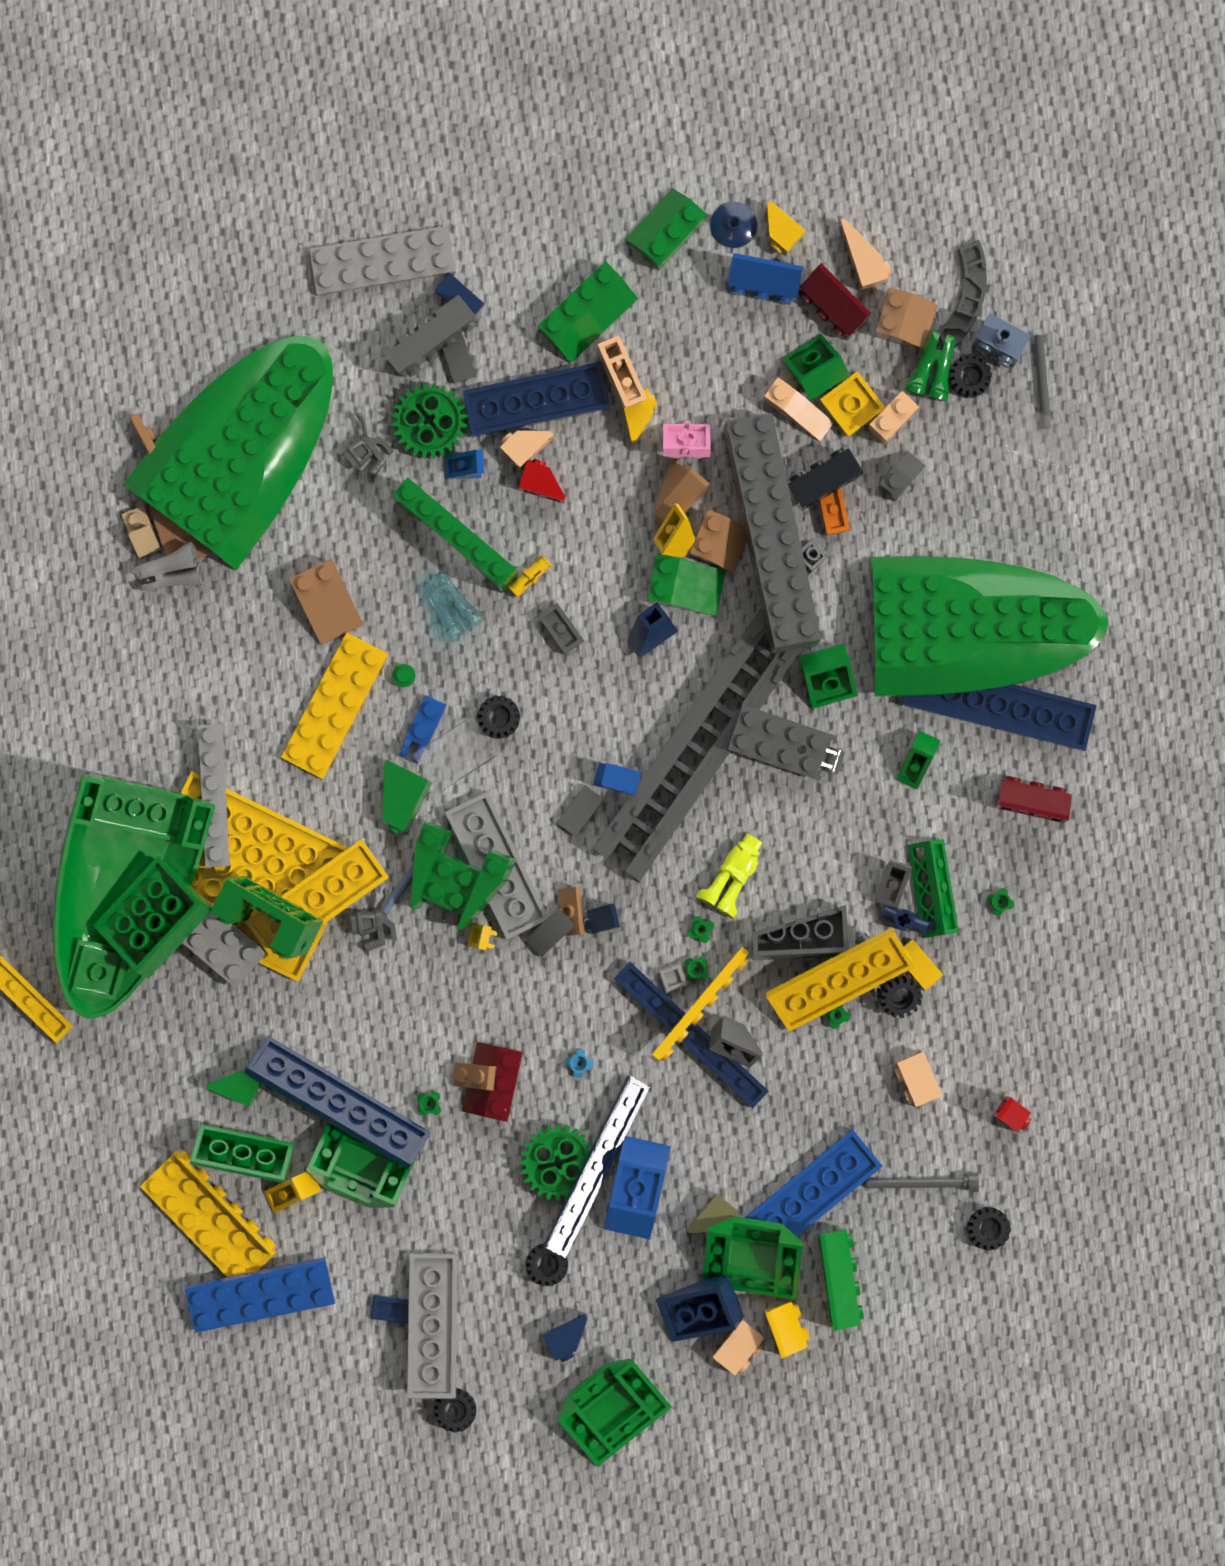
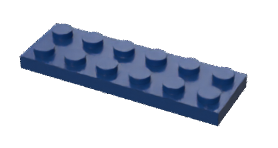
[744,1129,883,1237]
[184,1257,335,1333]

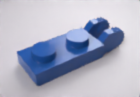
[399,695,447,764]

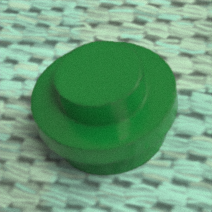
[392,664,416,688]

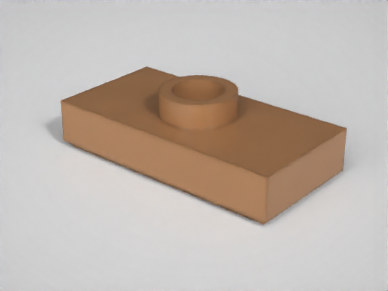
[130,413,157,453]
[558,887,585,936]

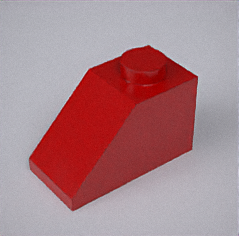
[519,459,566,504]
[992,1096,1032,1132]

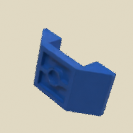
[604,1136,671,1240]

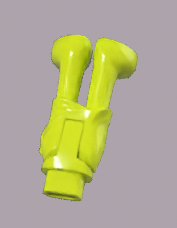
[695,834,762,919]

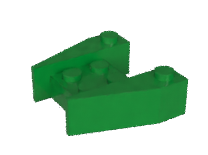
[411,822,516,930]

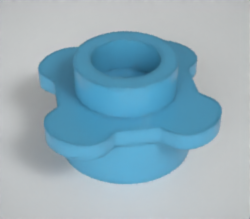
[565,1049,593,1078]

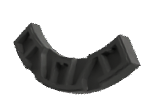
[936,240,987,351]

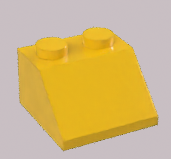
[764,1300,810,1358]

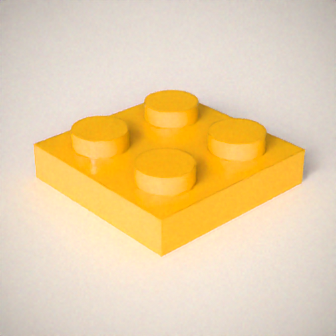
[820,371,885,437]

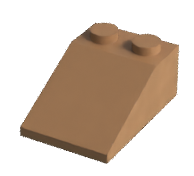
[289,558,364,645]

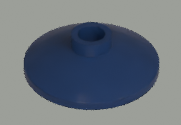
[710,202,757,248]

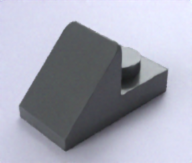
[875,859,912,909]

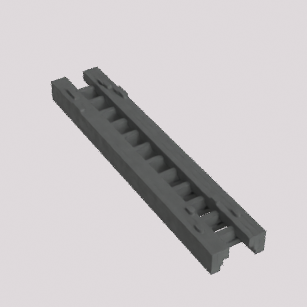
[593,608,803,882]

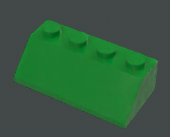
[538,261,638,363]
[190,1124,294,1183]
[818,1229,864,1331]

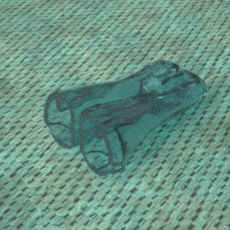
[422,570,485,643]

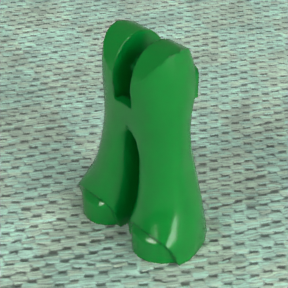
[904,330,955,402]

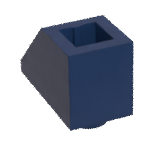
[627,602,678,659]

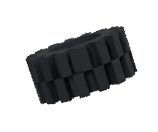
[948,354,992,398]
[477,695,520,739]
[876,973,923,1018]
[967,1207,1011,1251]
[525,1243,568,1287]
[433,1388,477,1433]

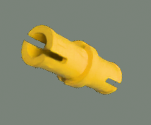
[508,555,552,598]

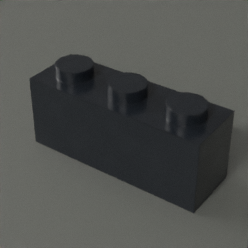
[788,448,863,511]

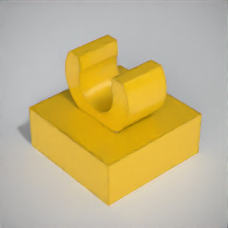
[467,923,497,950]

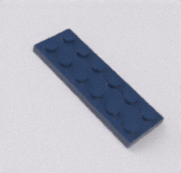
[463,362,610,438]

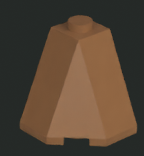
[653,458,710,527]

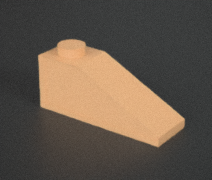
[839,219,891,290]
[597,336,647,409]
[763,377,834,441]

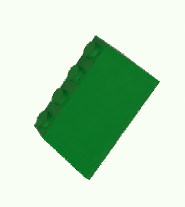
[93,856,212,978]

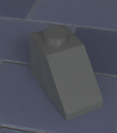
[878,451,926,502]
[709,1016,763,1068]

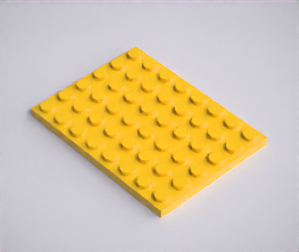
[181,771,348,982]

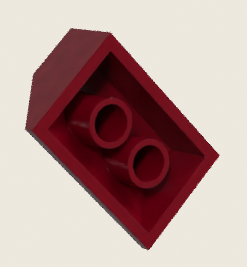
[799,263,871,340]
[994,776,1072,823]
[462,1042,523,1122]

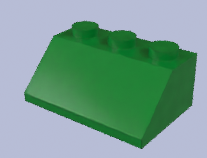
[625,188,707,271]

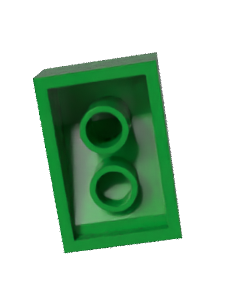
[647,553,726,617]

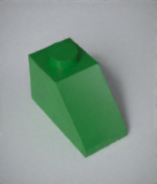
[896,730,940,789]
[206,1071,262,1107]

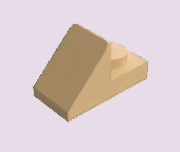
[122,505,161,559]

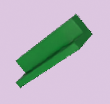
[907,839,959,938]

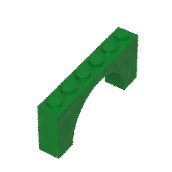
[392,477,518,593]

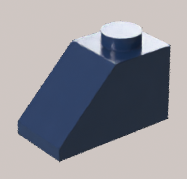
[584,903,620,934]
[543,1313,588,1363]

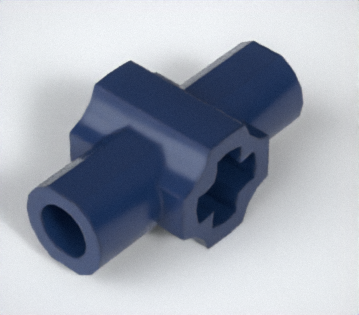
[881,905,931,936]

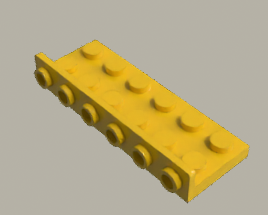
[140,1150,277,1277]

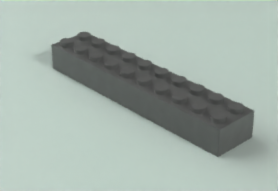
[723,413,821,654]

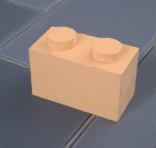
[868,391,919,445]
[894,1052,942,1107]
[712,1319,765,1375]

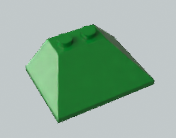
[307,1123,418,1208]
[703,1216,803,1300]
[557,1358,672,1467]

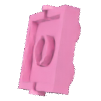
[663,421,711,459]

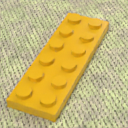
[281,632,389,779]
[245,839,389,961]
[766,927,915,1032]

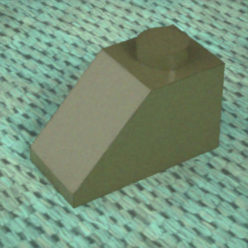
[686,1193,739,1233]

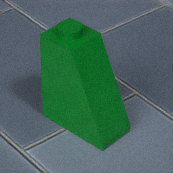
[382,760,433,835]

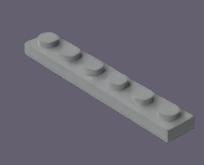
[198,724,230,868]

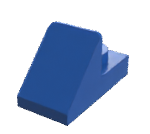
[445,449,484,479]
[593,763,641,795]

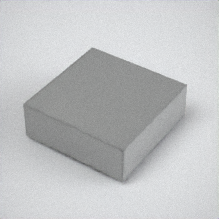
[658,963,688,993]

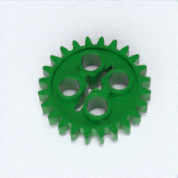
[391,383,468,460]
[518,1123,591,1201]

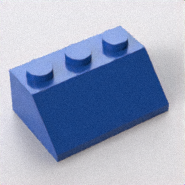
[727,253,803,305]

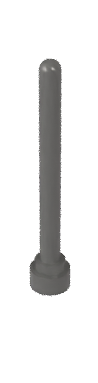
[864,1173,979,1192]

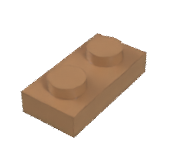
[453,1062,496,1090]

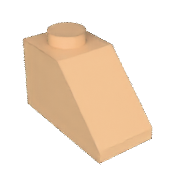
[500,431,554,470]

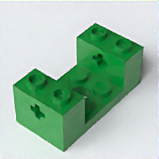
[210,875,323,959]

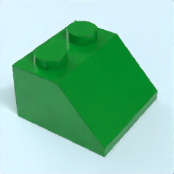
[782,334,850,400]
[798,644,858,709]

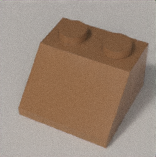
[876,287,938,350]
[690,509,747,573]

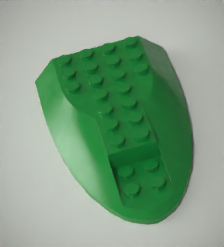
[122,336,333,570]
[870,556,1108,697]
[53,775,216,1019]

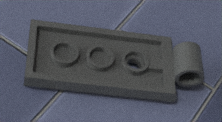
[726,704,845,781]

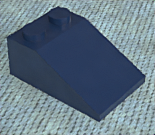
[656,1274,744,1342]

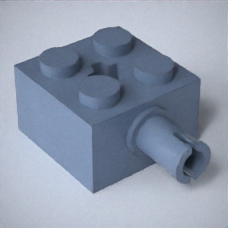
[972,313,1031,368]

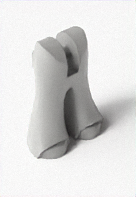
[132,542,206,592]

